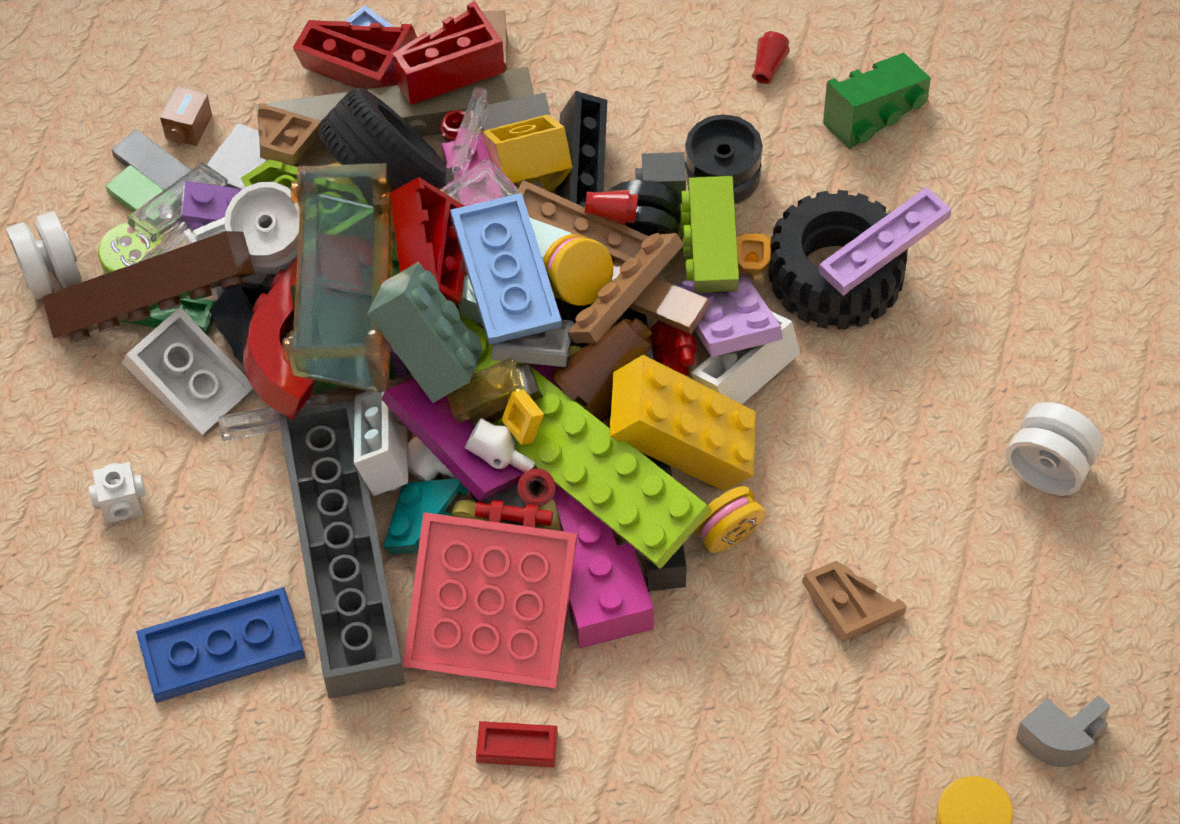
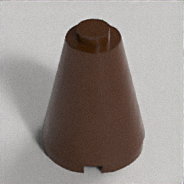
[552,319,653,422]

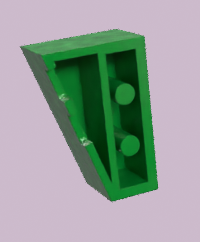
[823,52,931,150]

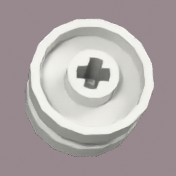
[224,182,313,274]
[6,210,82,301]
[1005,402,1104,496]

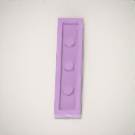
[818,187,952,295]

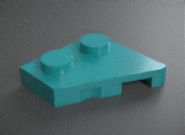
[383,478,468,555]

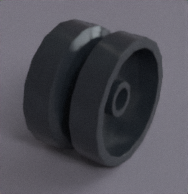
[685,114,763,204]
[608,180,680,236]

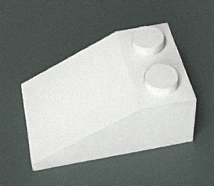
[122,307,253,436]

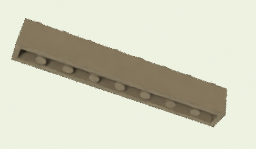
[256,67,534,152]

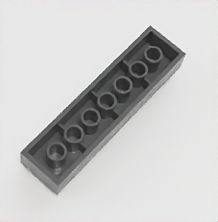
[278,400,406,699]

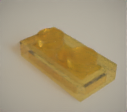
[447,357,526,423]

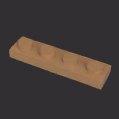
[516,180,649,264]
[567,233,684,343]

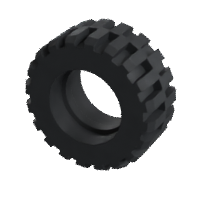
[769,190,908,330]

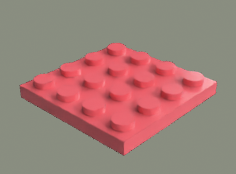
[402,512,578,689]

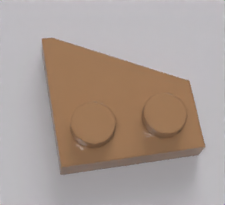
[257,103,321,166]
[802,561,907,642]

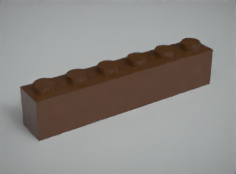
[42,231,255,343]

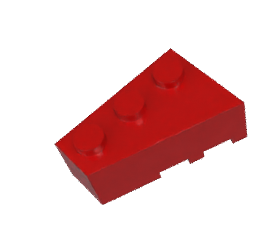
[393,0,505,105]
[293,20,417,89]
[390,177,465,305]

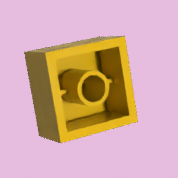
[482,114,573,193]

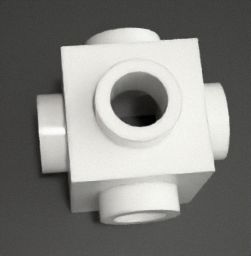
[89,462,146,524]

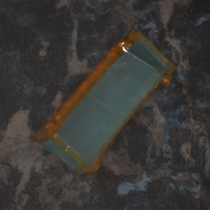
[282,163,394,392]

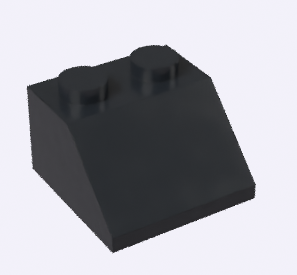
[209,282,299,363]

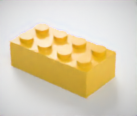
[610,355,756,491]

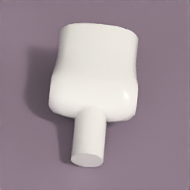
[465,418,535,473]
[407,437,455,481]

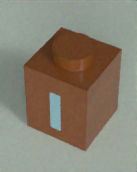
[160,86,212,146]

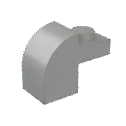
[1016,695,1110,767]

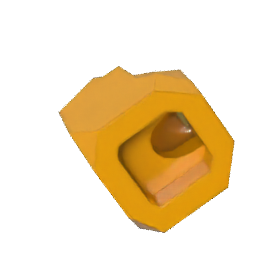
[736,233,771,275]

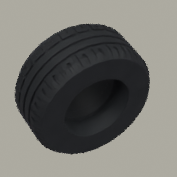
[318,88,450,209]

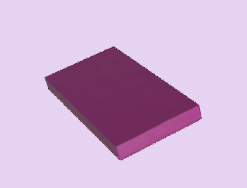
[381,378,535,501]

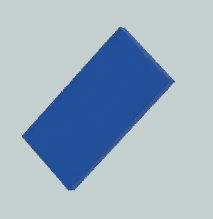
[136,587,306,703]

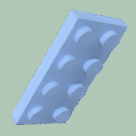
[450,193,562,345]

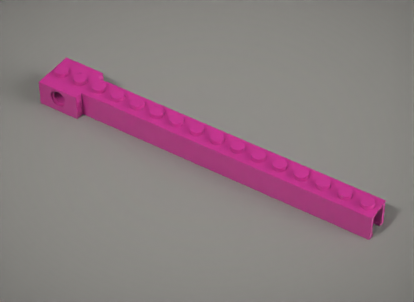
[442,134,654,649]

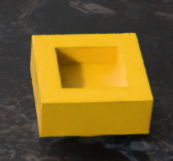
[501,390,544,445]

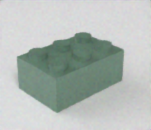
[367,262,482,403]

